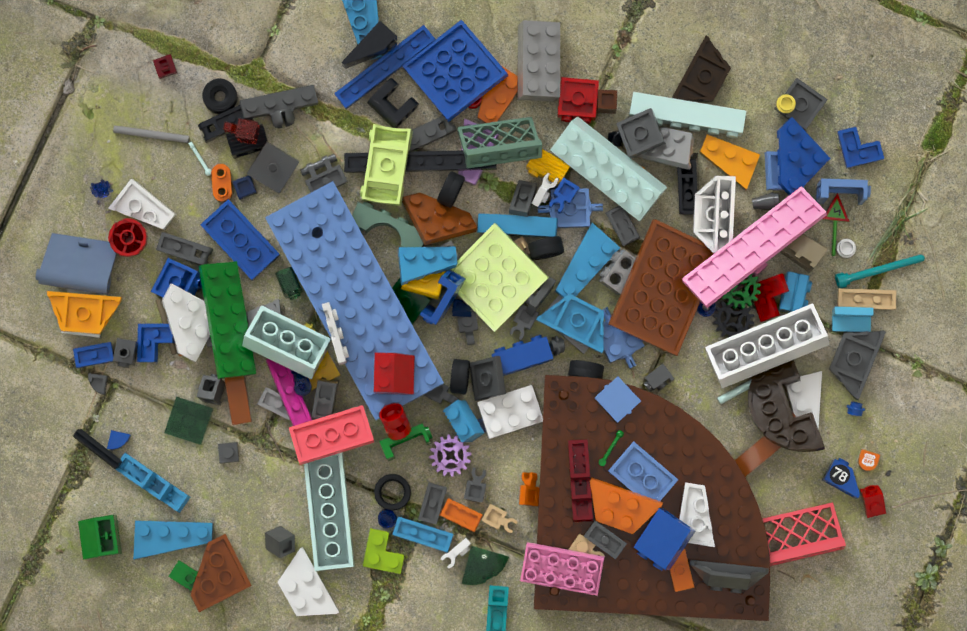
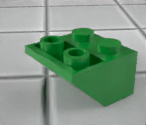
[78,515,122,560]

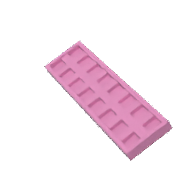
[682,186,827,308]

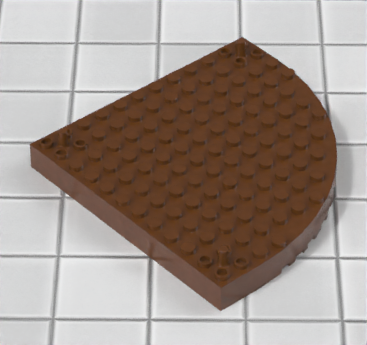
[534,375,770,621]

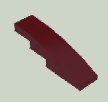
[568,439,593,522]

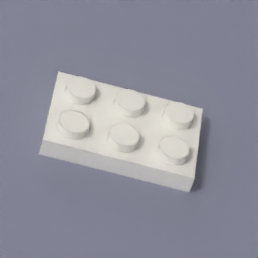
[477,385,543,439]

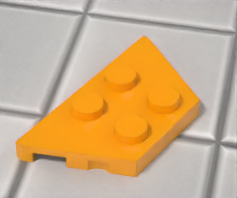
[47,291,122,335]

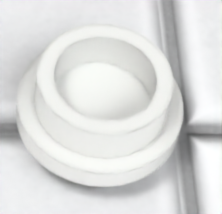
[837,239,856,258]

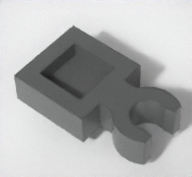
[510,304,539,341]
[464,468,486,503]

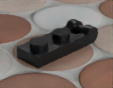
[198,105,254,143]

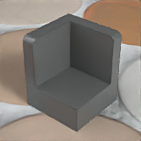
[265,526,295,558]

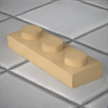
[837,288,896,310]

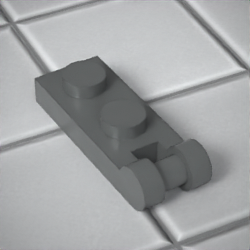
[409,115,457,152]
[156,232,213,265]

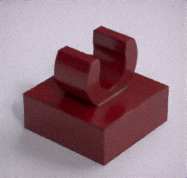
[153,54,177,79]

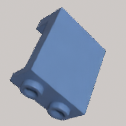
[816,178,871,205]

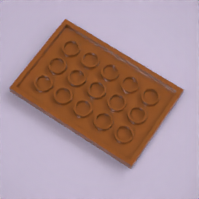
[608,219,714,356]

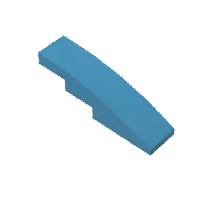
[477,214,558,237]
[115,453,191,513]

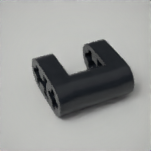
[367,78,419,128]

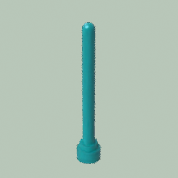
[835,254,925,289]

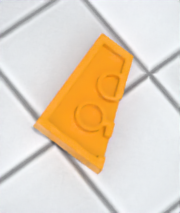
[700,134,760,190]

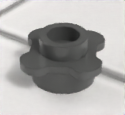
[549,336,565,356]

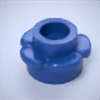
[846,402,865,416]

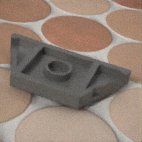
[829,330,886,400]

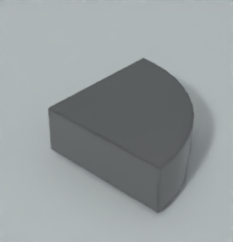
[88,373,108,395]

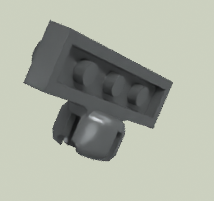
[240,85,318,128]

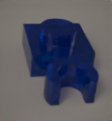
[90,180,113,198]

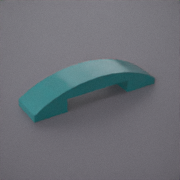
[486,585,509,631]

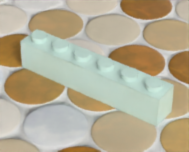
[629,92,746,138]

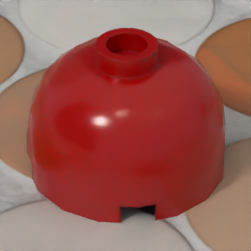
[108,218,148,257]

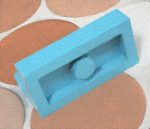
[832,306,873,332]

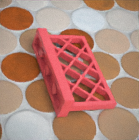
[763,502,846,566]

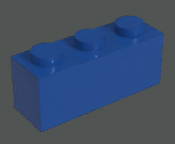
[491,335,554,376]

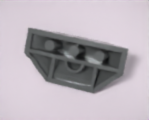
[689,559,769,593]

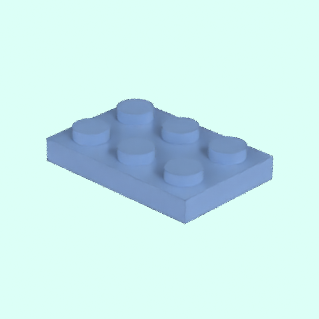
[608,441,678,501]

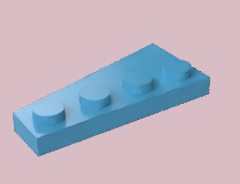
[555,223,620,298]
[133,521,213,560]

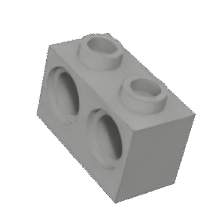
[599,250,636,295]

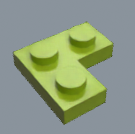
[363,528,405,574]

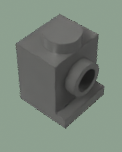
[643,364,675,392]
[196,374,225,406]

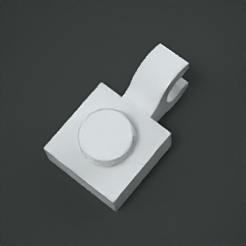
[531,173,559,207]
[441,538,471,568]

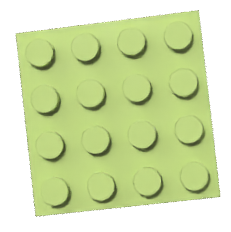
[451,223,549,332]

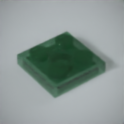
[164,396,213,445]

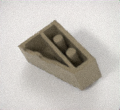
[780,233,828,273]

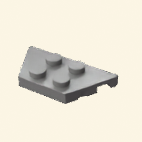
[636,126,694,170]

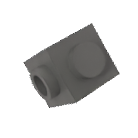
[113,338,137,368]

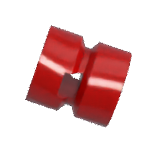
[379,403,411,440]

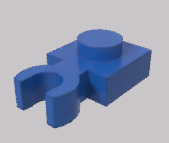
[549,177,580,214]

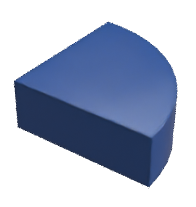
[107,430,131,450]

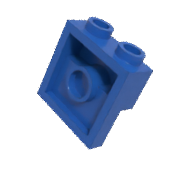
[151,258,202,298]

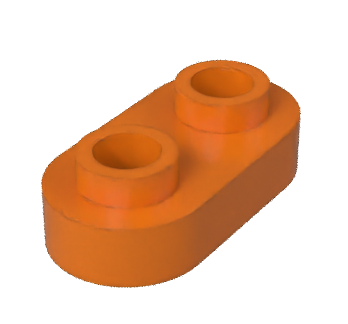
[211,164,233,202]

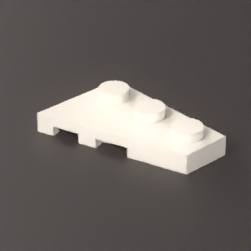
[322,302,349,365]

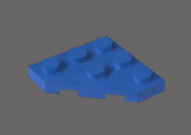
[777,117,831,195]

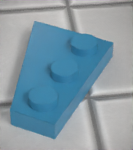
[398,247,457,285]

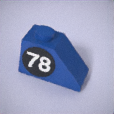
[822,458,860,499]

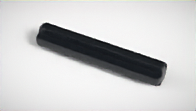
[73,429,122,469]

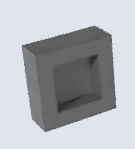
[218,442,240,464]

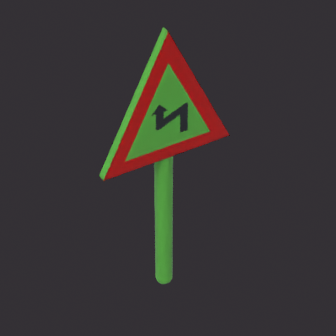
[823,193,850,256]

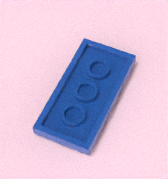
[200,199,280,281]

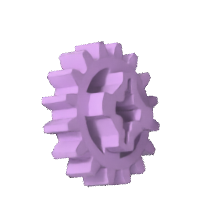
[430,435,471,477]

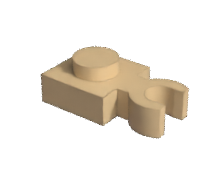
[481,504,517,533]
[568,534,605,557]

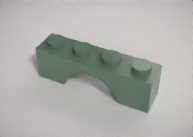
[352,202,424,247]

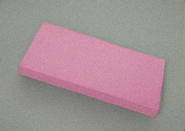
[520,542,604,596]

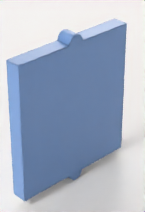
[595,376,641,423]

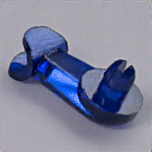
[291,370,312,396]

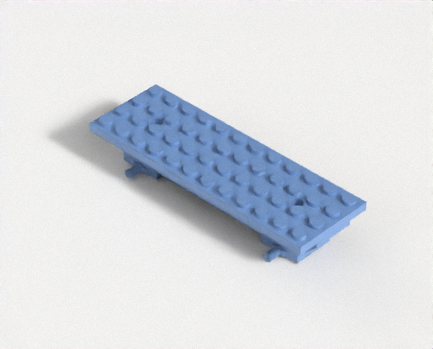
[265,181,444,421]

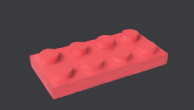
[289,405,374,465]

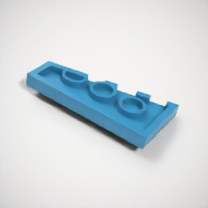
[342,0,382,60]

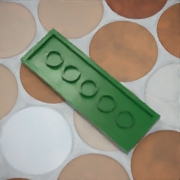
[199,261,256,379]

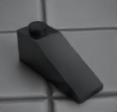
[341,21,398,69]
[677,153,699,214]

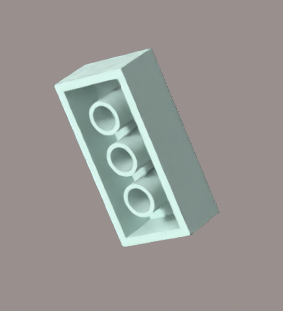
[242,305,331,379]

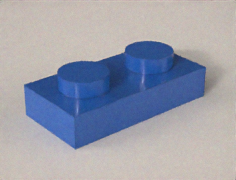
[73,342,114,368]

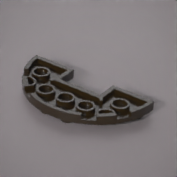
[748,360,825,452]

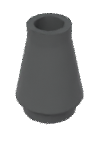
[752,192,780,210]

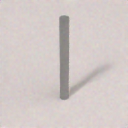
[113,125,190,143]

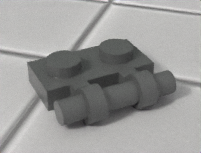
[300,154,348,192]

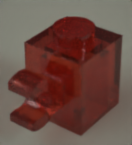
[223,118,260,144]

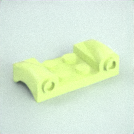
[360,124,413,206]

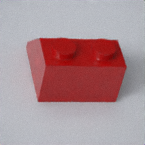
[374,353,415,395]

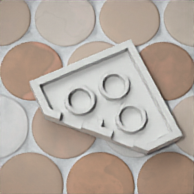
[162,284,210,362]

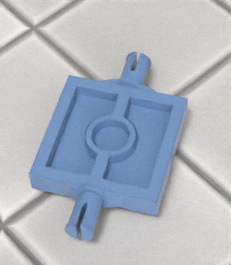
[538,188,603,228]
[602,307,644,369]

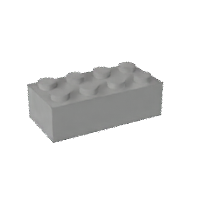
[518,20,560,102]

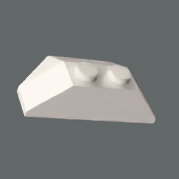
[693,176,736,253]

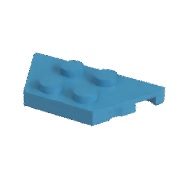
[536,294,604,354]

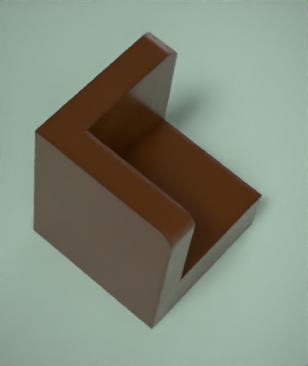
[597,90,617,114]

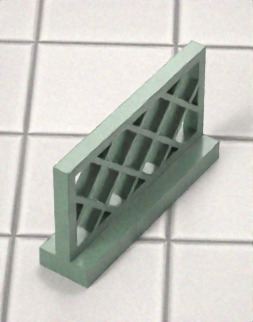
[457,117,542,168]

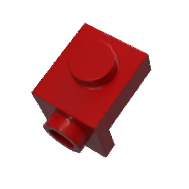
[860,485,886,518]

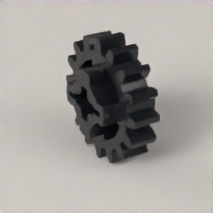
[712,299,754,338]

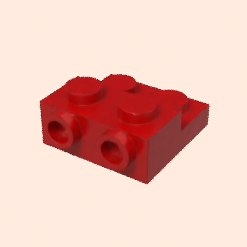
[557,77,599,124]

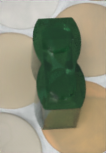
[275,267,303,300]

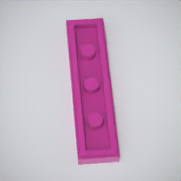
[266,359,312,426]

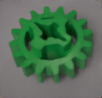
[721,273,761,309]

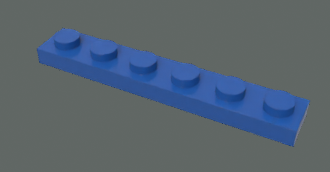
[334,25,436,109]

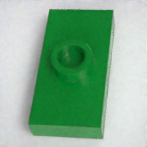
[168,560,198,591]

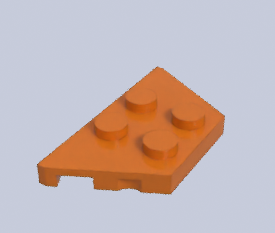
[590,477,663,534]

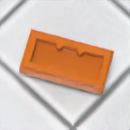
[440,498,483,533]
[670,549,694,592]

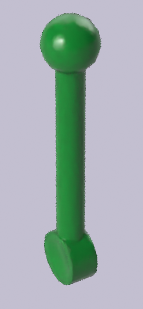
[599,430,624,466]

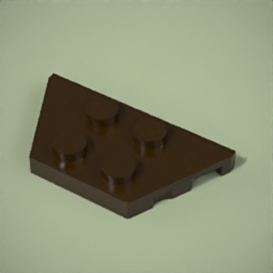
[672,35,731,102]

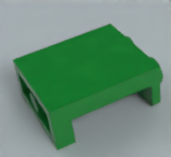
[379,423,433,462]

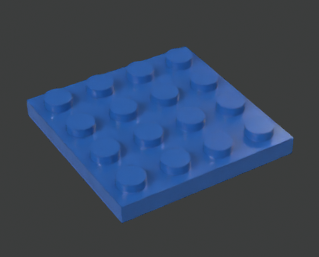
[402,20,508,122]

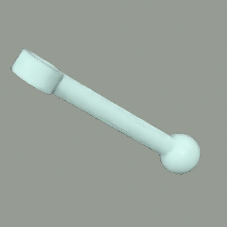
[188,141,212,176]

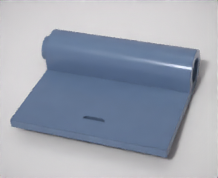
[35,233,117,295]

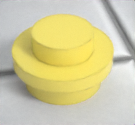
[776,94,796,114]

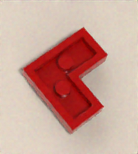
[749,273,789,322]

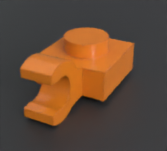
[519,472,539,506]

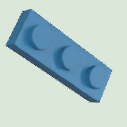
[392,516,454,553]

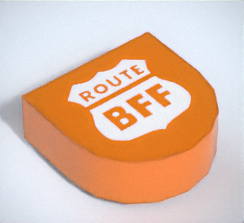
[858,449,880,471]

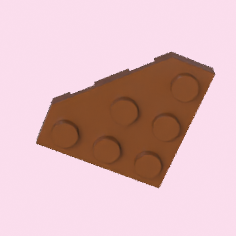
[402,193,478,245]
[190,534,252,612]

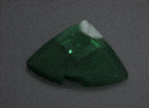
[462,546,509,585]

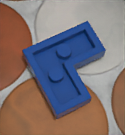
[837,127,884,169]
[137,324,175,363]

